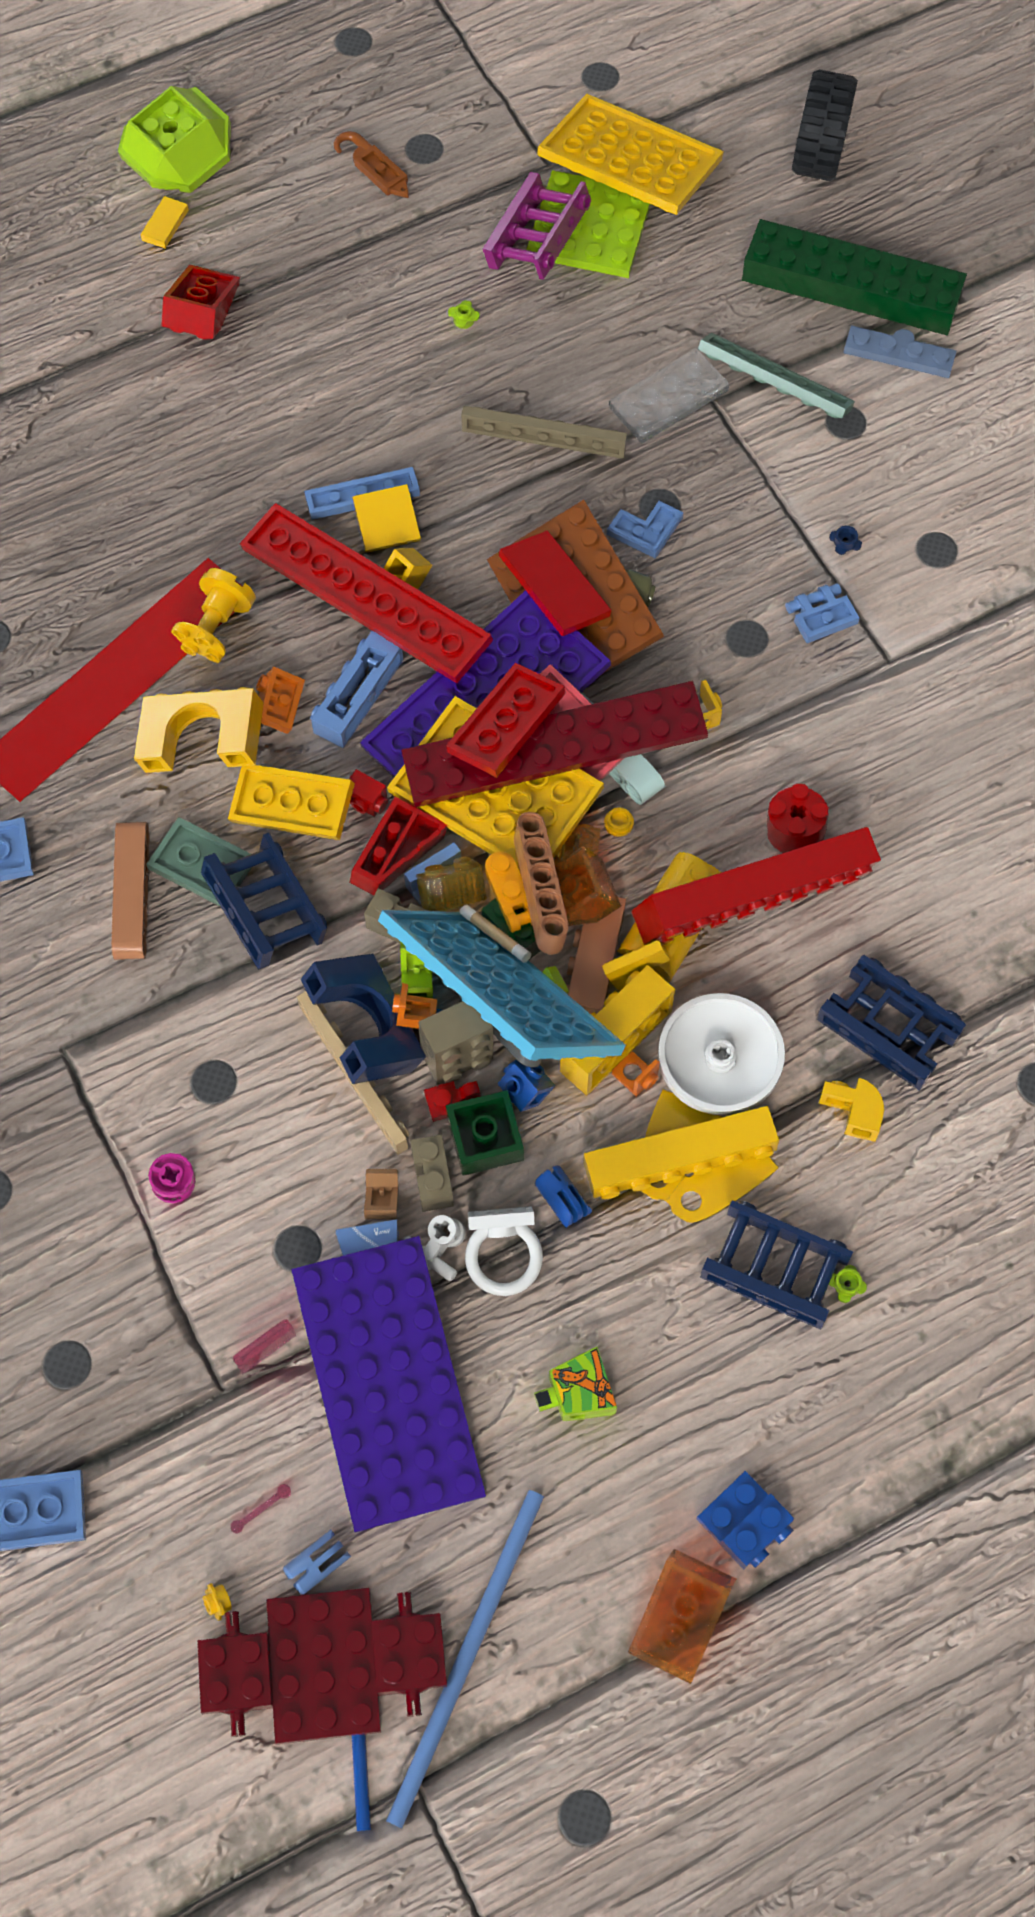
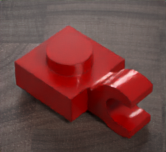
[424,1081,481,1122]

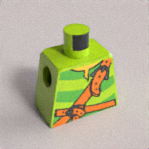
[534,1347,617,1421]

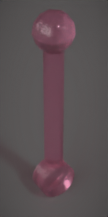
[230,1484,291,1534]

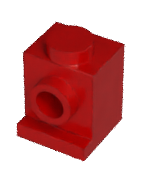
[349,769,389,817]

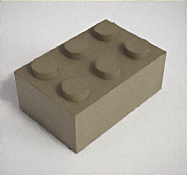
[418,1001,493,1085]

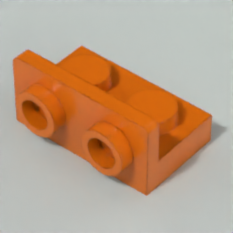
[256,666,305,734]

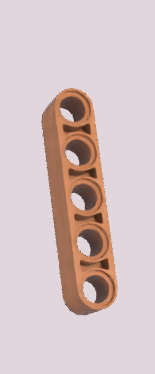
[514,812,568,955]
[111,822,150,960]

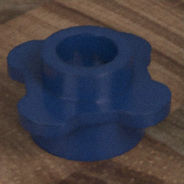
[829,526,862,555]

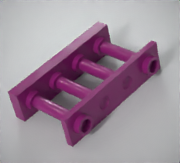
[482,172,591,280]

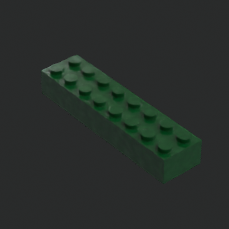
[742,219,967,336]

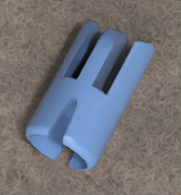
[283,1529,351,1595]

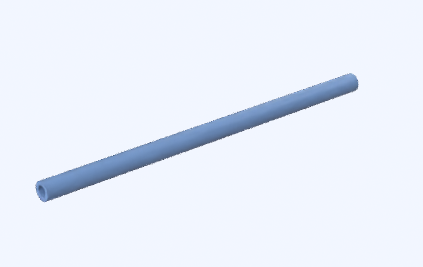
[386,1490,544,1829]

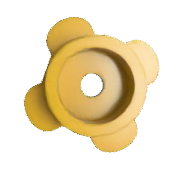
[202,1583,232,1621]

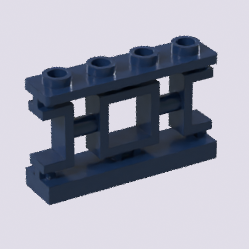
[817,955,966,1091]

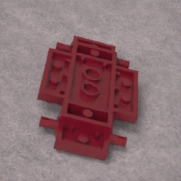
[197,1588,447,1745]

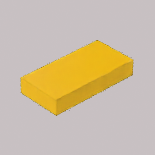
[141,196,189,249]

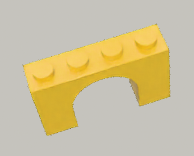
[134,687,264,773]

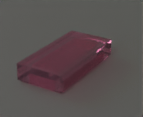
[232,1319,296,1375]

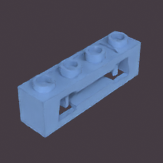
[310,631,403,748]

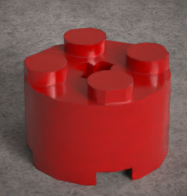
[767,783,829,853]

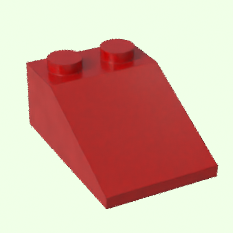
[161,264,240,339]

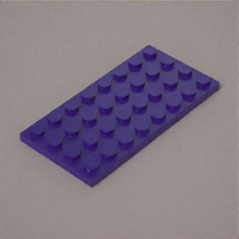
[360,590,611,778]
[291,1236,486,1533]

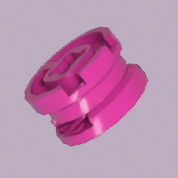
[148,1153,196,1204]

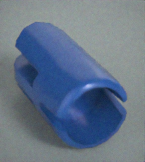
[534,1165,592,1228]

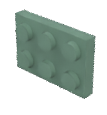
[146,817,252,907]

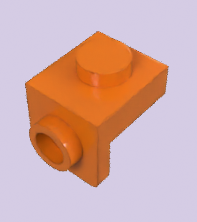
[392,983,437,1029]

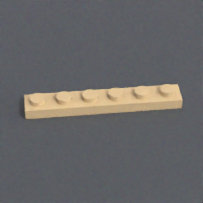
[297,991,410,1155]

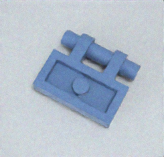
[785,583,860,644]

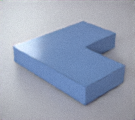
[607,501,683,559]

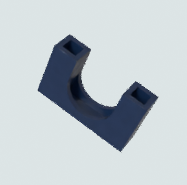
[301,953,426,1084]

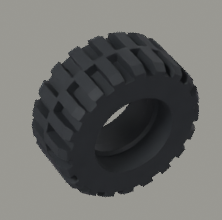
[792,69,858,181]

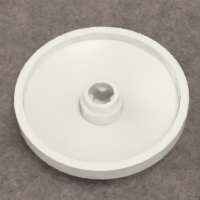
[658,993,785,1115]

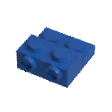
[696,1471,794,1570]

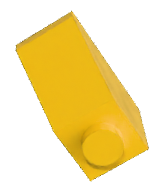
[383,548,433,589]

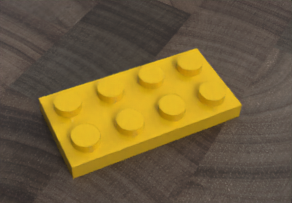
[228,765,355,840]

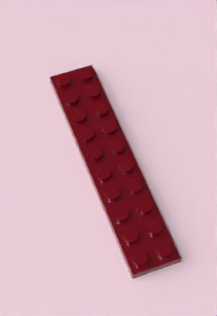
[401,681,708,808]

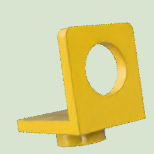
[700,680,722,730]

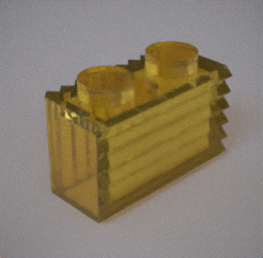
[416,857,487,912]

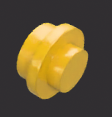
[604,807,634,837]

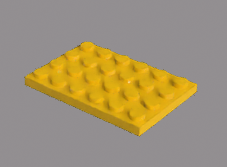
[537,94,724,215]
[387,696,604,871]

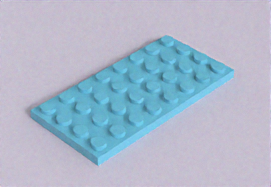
[378,910,626,1061]

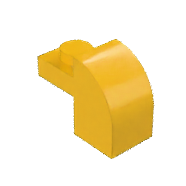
[819,1078,884,1142]

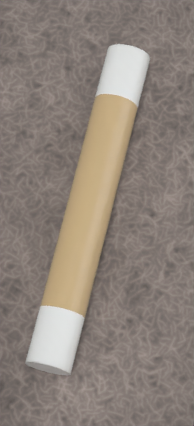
[460,904,531,963]

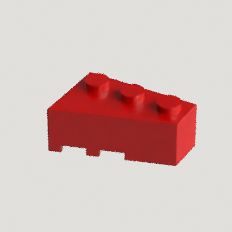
[349,797,447,895]

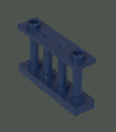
[201,832,327,970]
[700,1200,853,1330]

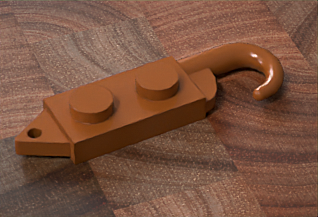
[334,131,409,198]

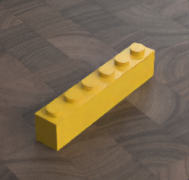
[583,1106,779,1199]

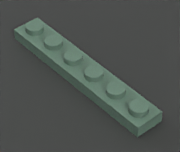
[698,332,855,419]

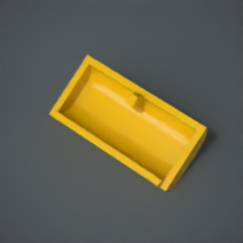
[617,852,721,983]

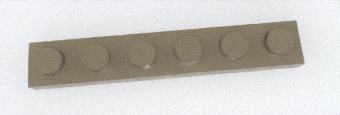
[461,406,627,459]

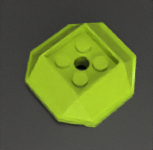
[118,86,231,193]

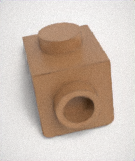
[364,1169,399,1219]

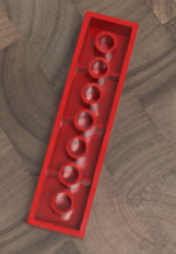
[631,827,881,945]

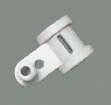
[403,1215,466,1281]

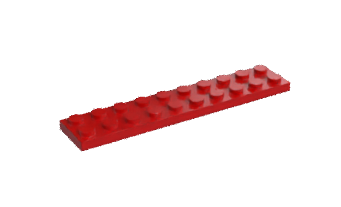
[239,503,493,683]

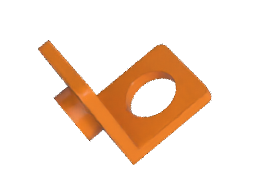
[612,1052,660,1097]

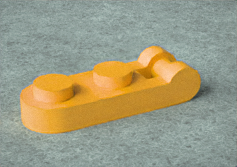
[485,852,532,933]

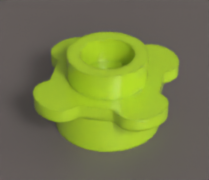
[448,300,480,329]
[829,1265,867,1303]

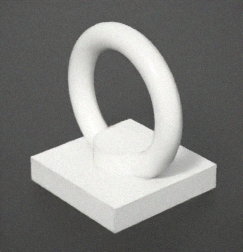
[465,1206,543,1296]

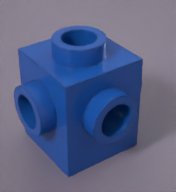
[497,1060,556,1112]

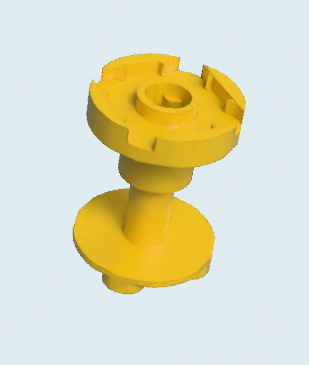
[171,568,256,663]

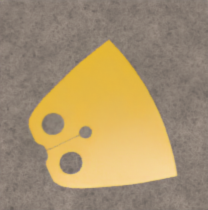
[641,1089,778,1223]

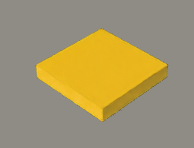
[352,484,421,553]

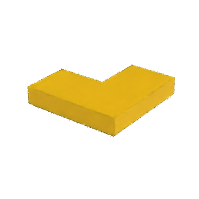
[602,940,670,992]

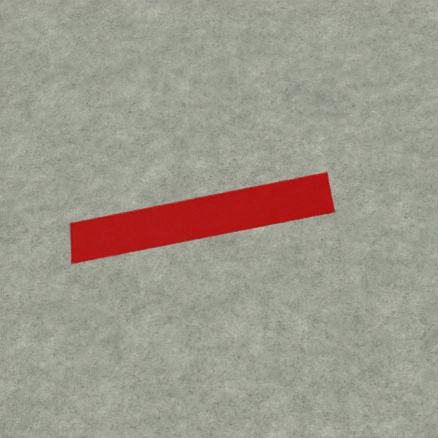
[0,558,243,802]

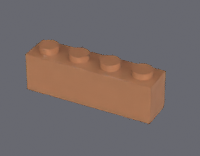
[566,892,626,1014]

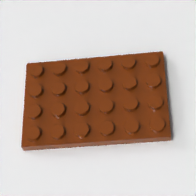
[487,500,665,675]

